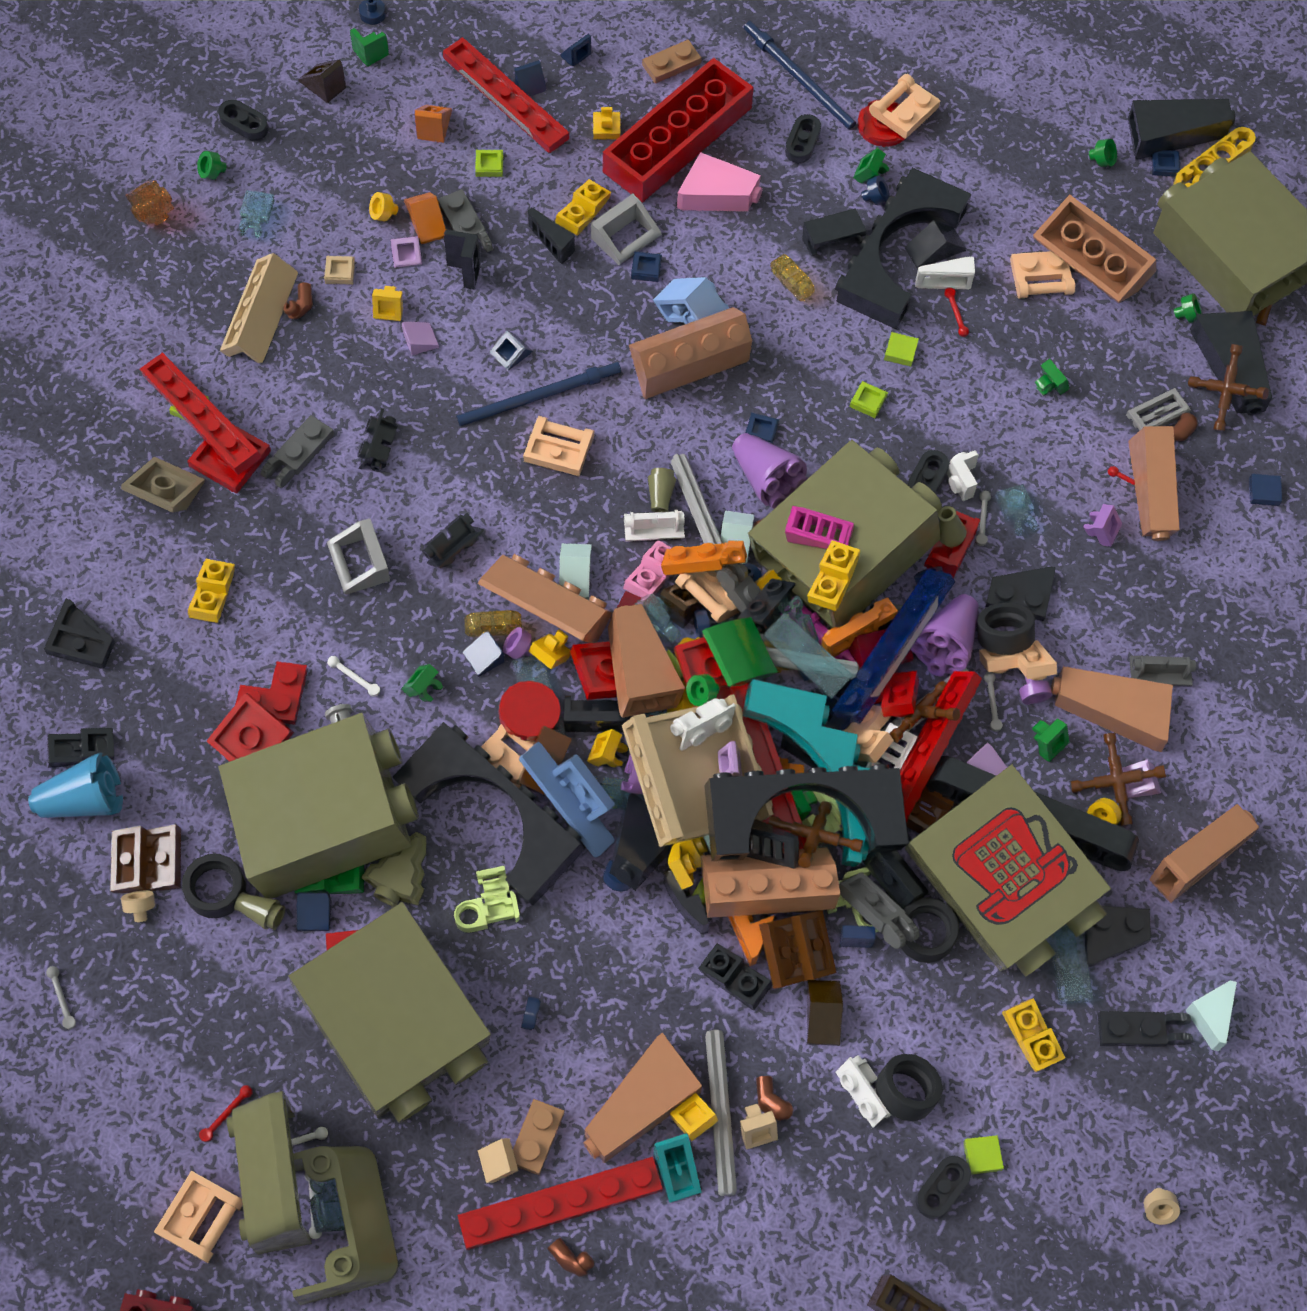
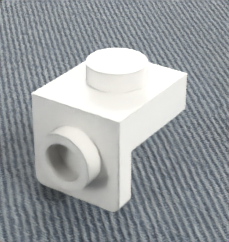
[947,450,979,501]

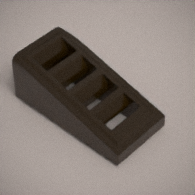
[867,1274,946,1311]

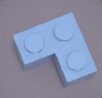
[653,277,729,324]

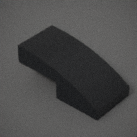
[47,728,114,768]

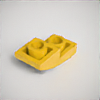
[555,179,611,236]
[807,540,860,611]
[188,559,235,623]
[668,837,708,890]
[1002,998,1065,1072]

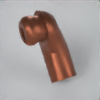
[283,282,313,319]
[1173,413,1198,441]
[756,1076,793,1121]
[547,1237,594,1277]

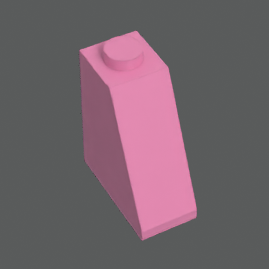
[677,152,762,211]

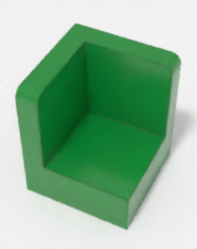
[350,28,389,67]

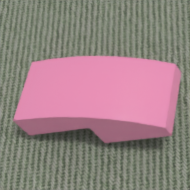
[623,540,671,601]

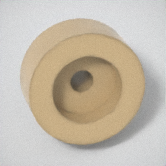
[121,890,155,922]
[1144,1188,1180,1225]

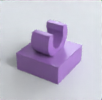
[1084,504,1122,547]

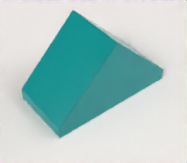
[654,1133,702,1203]

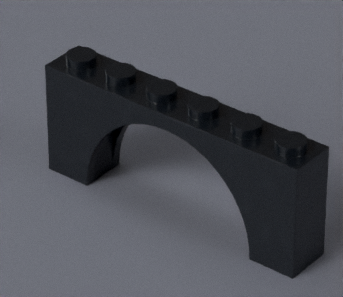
[835,167,972,329]
[392,722,585,906]
[704,764,909,861]

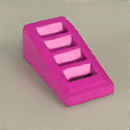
[785,506,854,549]

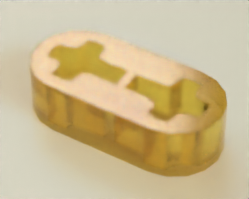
[770,254,815,301]
[464,610,522,637]

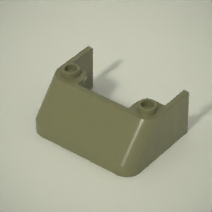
[227,1091,312,1255]
[292,1146,399,1305]

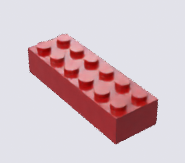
[603,58,754,203]

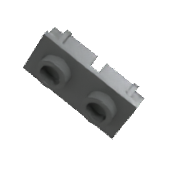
[1129,655,1196,686]

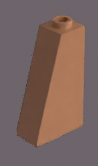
[1128,426,1180,541]
[608,604,685,718]
[1051,666,1173,752]
[1149,804,1259,903]
[583,1033,702,1163]

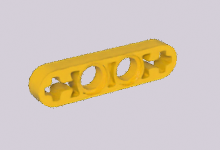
[1173,127,1256,187]

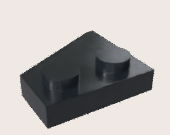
[985,566,1056,621]
[44,598,115,669]
[1085,906,1151,967]

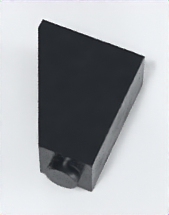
[610,793,673,891]

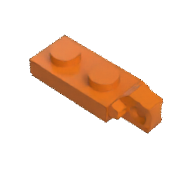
[661,540,747,575]
[821,597,898,658]

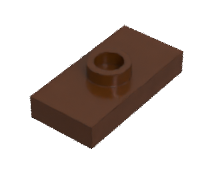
[517,726,572,796]

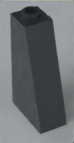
[1128,99,1235,159]
[1190,311,1272,416]

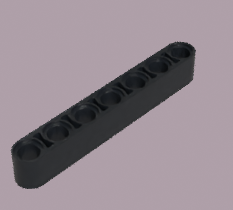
[927,756,1139,871]

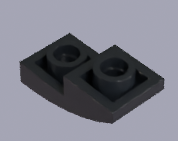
[663,871,713,934]
[698,943,773,1011]

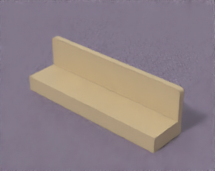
[220,253,298,363]

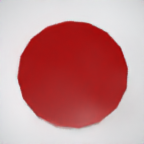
[857,99,905,147]
[498,681,561,741]

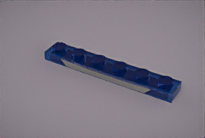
[832,569,955,724]

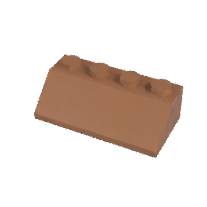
[1033,194,1156,303]
[629,307,752,399]
[478,554,612,643]
[700,847,840,918]

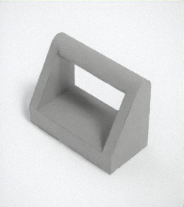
[591,194,662,265]
[327,518,390,595]

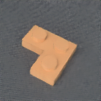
[979,640,1057,680]
[843,704,894,763]

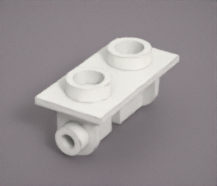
[624,510,685,542]
[670,698,736,751]
[836,1055,891,1127]

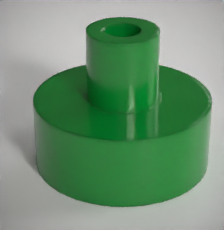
[1089,139,1117,167]
[197,151,227,180]
[1174,293,1203,324]
[686,674,720,706]

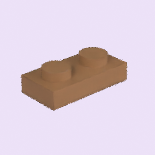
[642,40,701,84]
[513,1099,565,1176]

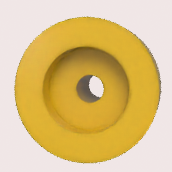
[369,192,398,222]
[1087,798,1121,825]

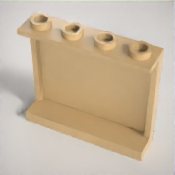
[622,694,773,847]

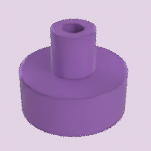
[503,627,532,659]
[1019,677,1052,705]

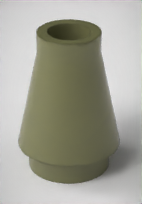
[647,468,676,512]
[938,506,967,547]
[234,892,285,930]

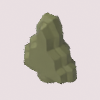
[361,832,427,907]

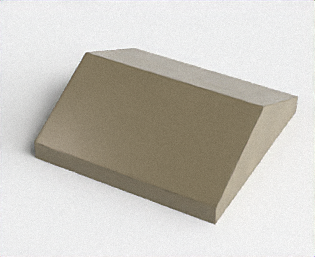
[121,457,205,513]

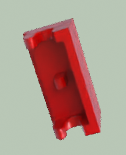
[924,511,981,579]

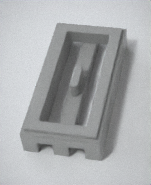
[1126,388,1191,430]

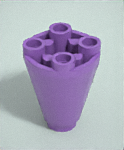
[732,433,808,509]
[910,594,979,676]

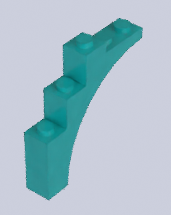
[743,679,870,867]

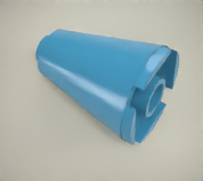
[28,753,123,818]

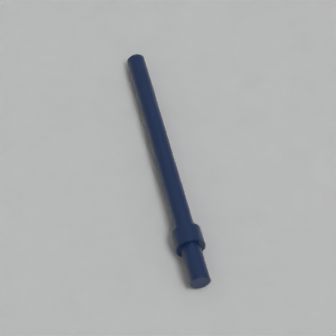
[744,21,856,130]
[456,362,621,426]

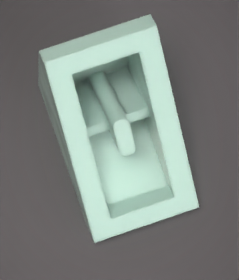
[721,511,754,564]
[559,543,591,599]
[1185,980,1237,1051]

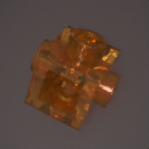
[125,180,175,226]

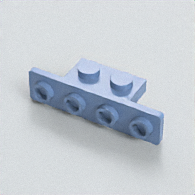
[519,742,615,858]

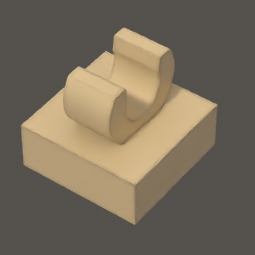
[740,1104,778,1150]

